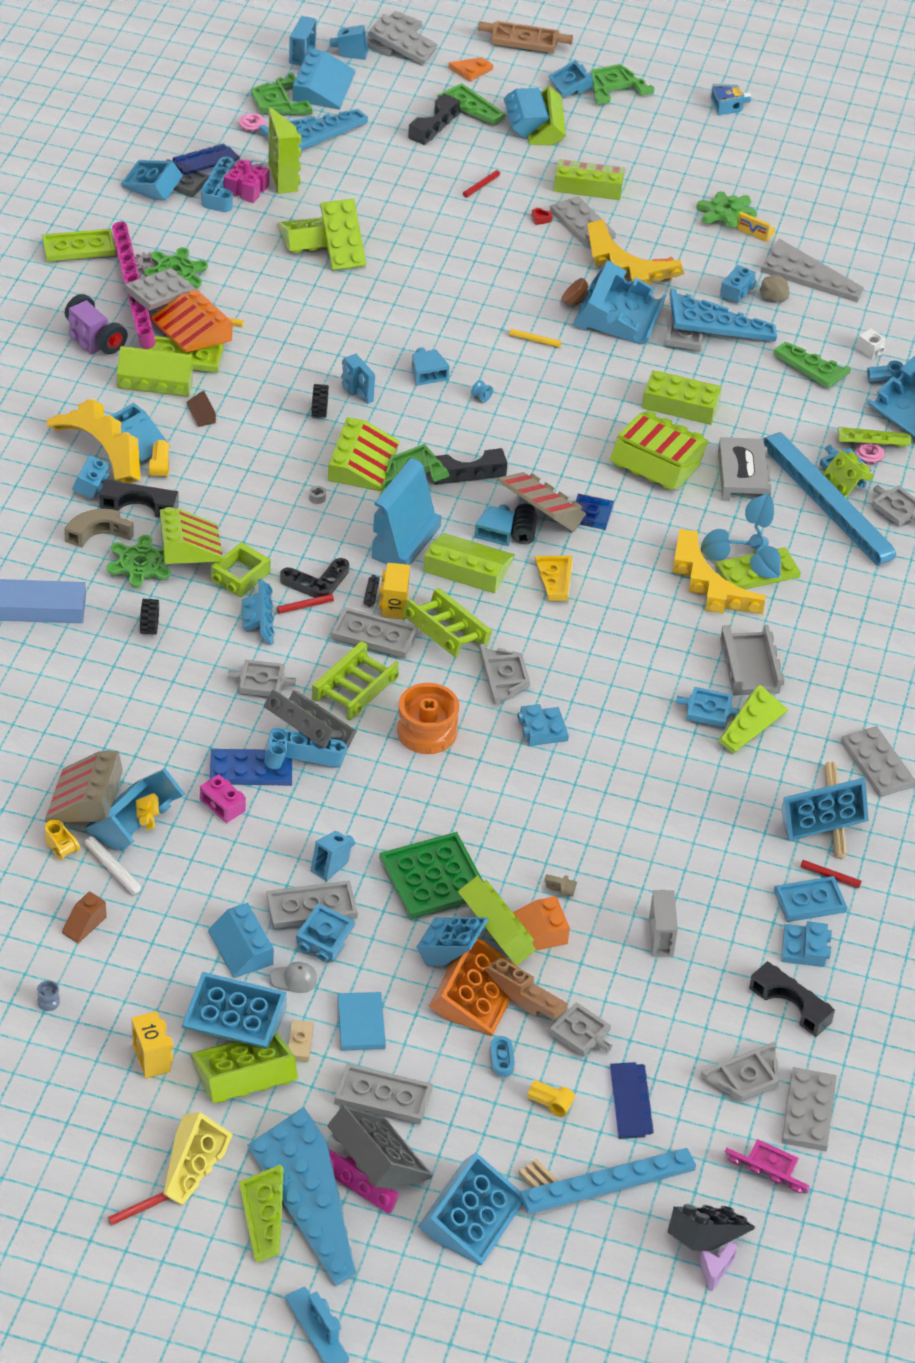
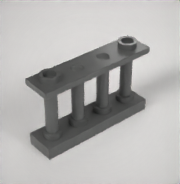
[264,689,357,748]

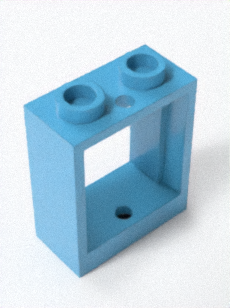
[289,15,317,66]

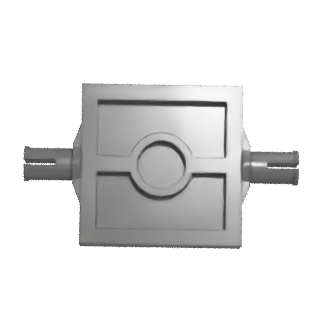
[872,485,915,526]
[228,659,296,697]
[549,1002,612,1057]

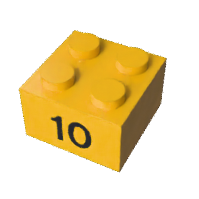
[379,563,410,620]
[131,1011,174,1079]

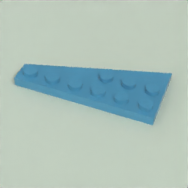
[259,109,368,150]
[669,288,777,342]

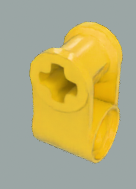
[45,820,80,860]

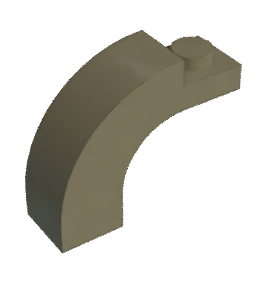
[64,509,134,548]

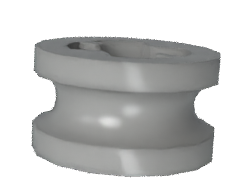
[309,486,326,504]

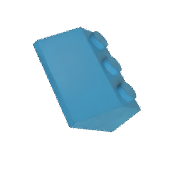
[503,88,549,139]
[208,902,274,978]

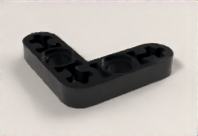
[280,558,349,598]

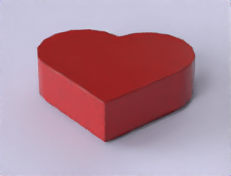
[531,208,553,225]

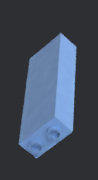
[0,579,86,623]

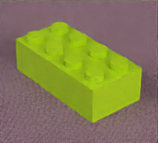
[642,370,722,425]
[458,876,536,966]

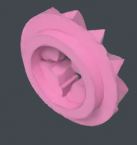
[239,113,266,132]
[855,443,884,464]

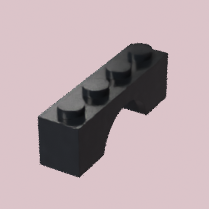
[408,93,461,145]
[430,448,508,485]
[99,480,179,518]
[749,961,835,1037]

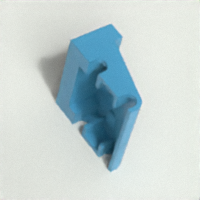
[573,260,666,344]
[867,355,915,439]
[372,458,442,565]

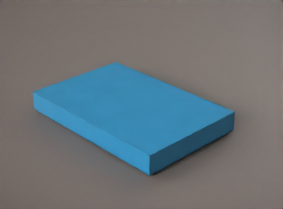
[774,876,847,922]
[338,992,386,1051]

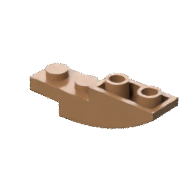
[486,957,568,1020]

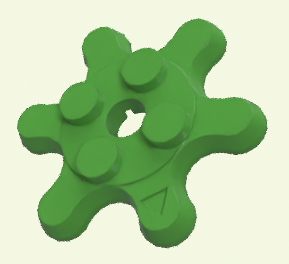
[696,191,757,228]
[144,247,208,289]
[106,535,171,588]

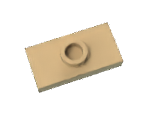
[288,1020,314,1062]

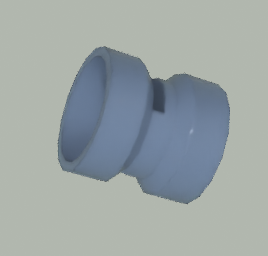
[37,980,60,1011]

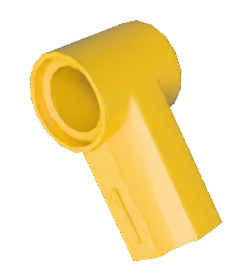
[149,440,170,477]
[527,1080,576,1117]

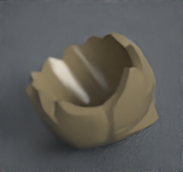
[760,275,790,302]

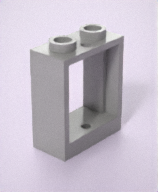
[649,890,678,957]

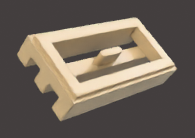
[519,1159,558,1188]

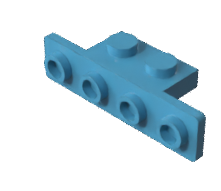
[242,578,275,645]
[285,1287,349,1363]

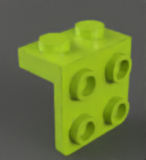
[823,451,875,498]

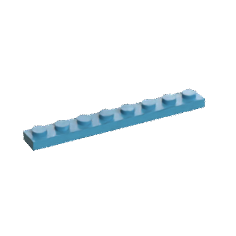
[519,1148,696,1214]

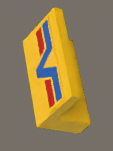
[737,212,775,242]

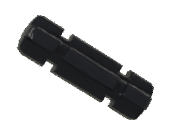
[363,574,380,607]

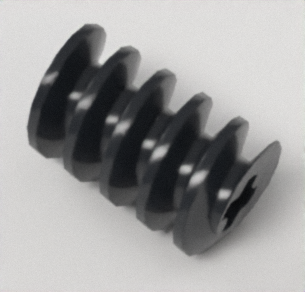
[511,503,537,545]

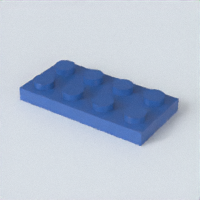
[210,749,292,786]

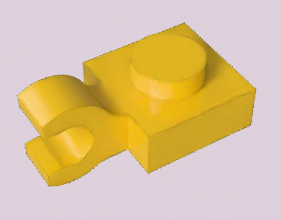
[136,793,159,831]

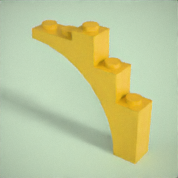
[587,219,685,287]
[47,399,141,483]
[672,529,766,614]

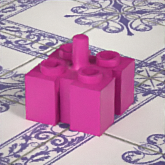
[224,159,270,203]

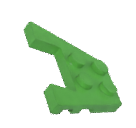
[591,64,654,105]
[251,73,312,115]
[379,444,450,496]

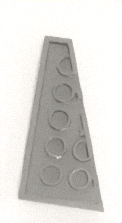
[761,239,864,302]

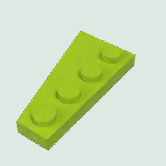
[239,1165,284,1263]

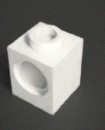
[857,329,886,359]

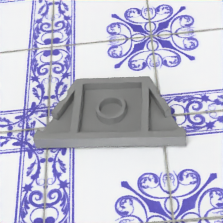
[479,644,530,704]
[701,1042,779,1102]

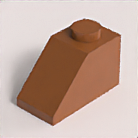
[62,891,107,944]

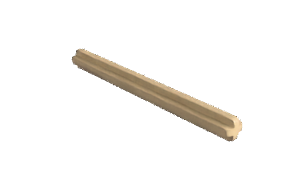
[825,762,847,858]

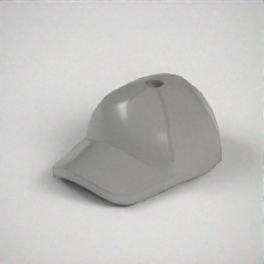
[270,962,317,993]

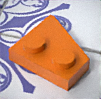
[449,57,493,82]

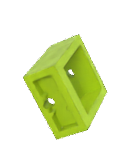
[211,542,271,598]

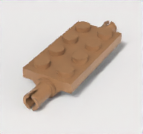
[478,21,573,53]

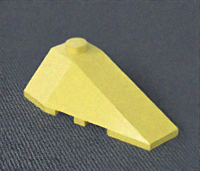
[163,1112,233,1205]

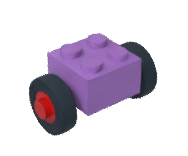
[64,294,128,354]

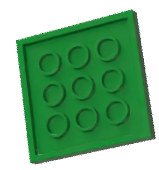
[379,832,484,919]

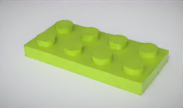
[320,198,367,271]
[42,228,116,261]
[149,336,224,372]
[716,547,801,589]

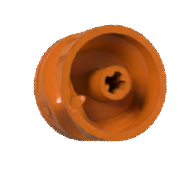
[397,682,459,754]

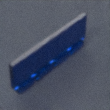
[173,143,240,175]
[610,1062,654,1139]

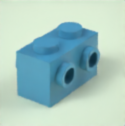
[720,265,757,303]
[72,455,110,499]

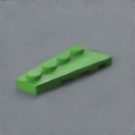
[437,83,505,125]
[773,341,851,389]

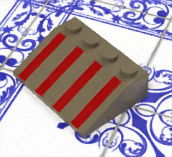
[497,472,586,532]
[45,750,123,823]

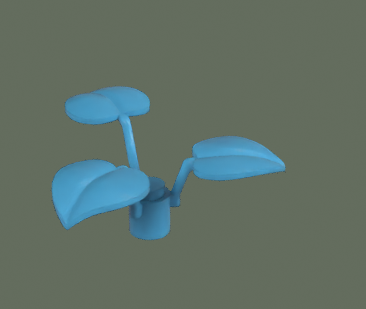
[701,494,781,578]

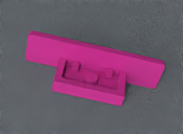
[724,1139,810,1194]
[329,1149,399,1214]

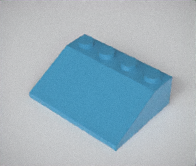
[292,49,356,110]
[781,778,869,841]
[182,972,287,1049]
[418,1152,523,1265]

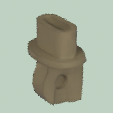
[544,874,577,897]

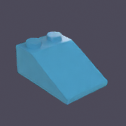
[121,160,183,200]

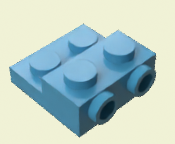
[548,60,594,98]
[341,354,375,404]
[517,704,569,746]
[296,903,355,962]
[782,921,832,967]

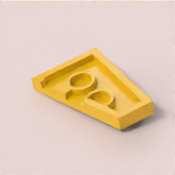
[535,556,573,601]

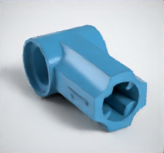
[867,360,903,382]

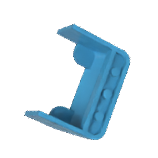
[85,768,185,851]

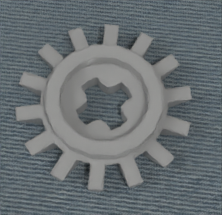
[135,252,158,273]

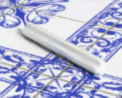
[85,836,141,895]

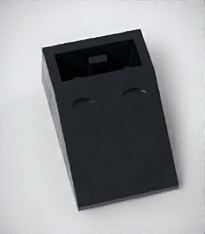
[667,1204,755,1251]

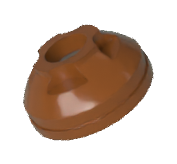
[561,278,589,305]

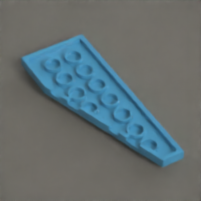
[247,1107,357,1286]

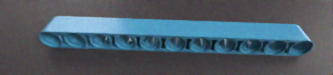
[763,432,896,566]

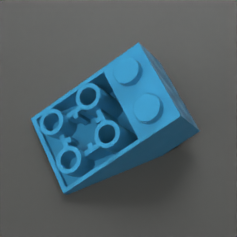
[111,403,168,464]
[416,917,488,966]

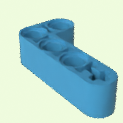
[201,157,234,212]
[264,728,347,769]

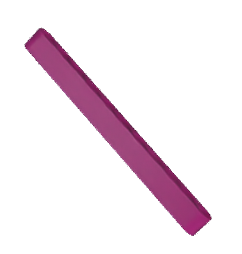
[112,221,156,349]

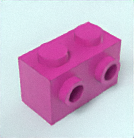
[200,774,246,823]

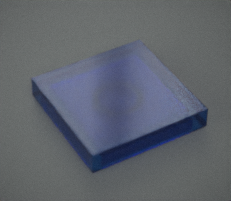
[575,493,614,530]

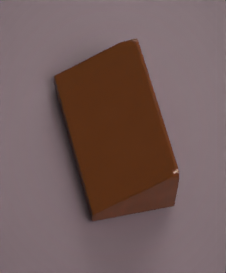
[187,391,216,427]

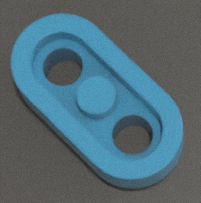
[490,1036,515,1077]

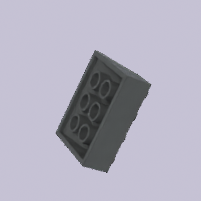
[327,1105,433,1189]

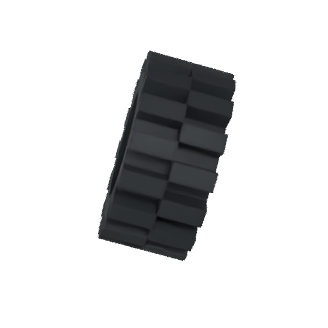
[311,384,329,418]
[140,598,160,635]

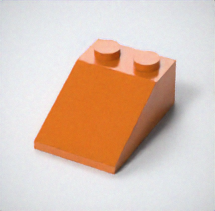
[506,896,570,957]

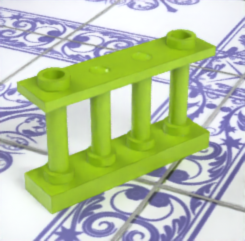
[402,588,492,658]
[312,641,399,721]

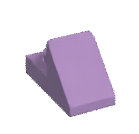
[700,1242,738,1291]

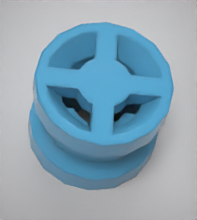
[471,380,493,402]

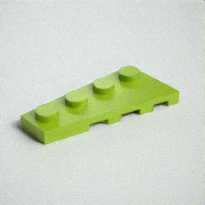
[837,426,911,447]
[718,684,789,754]

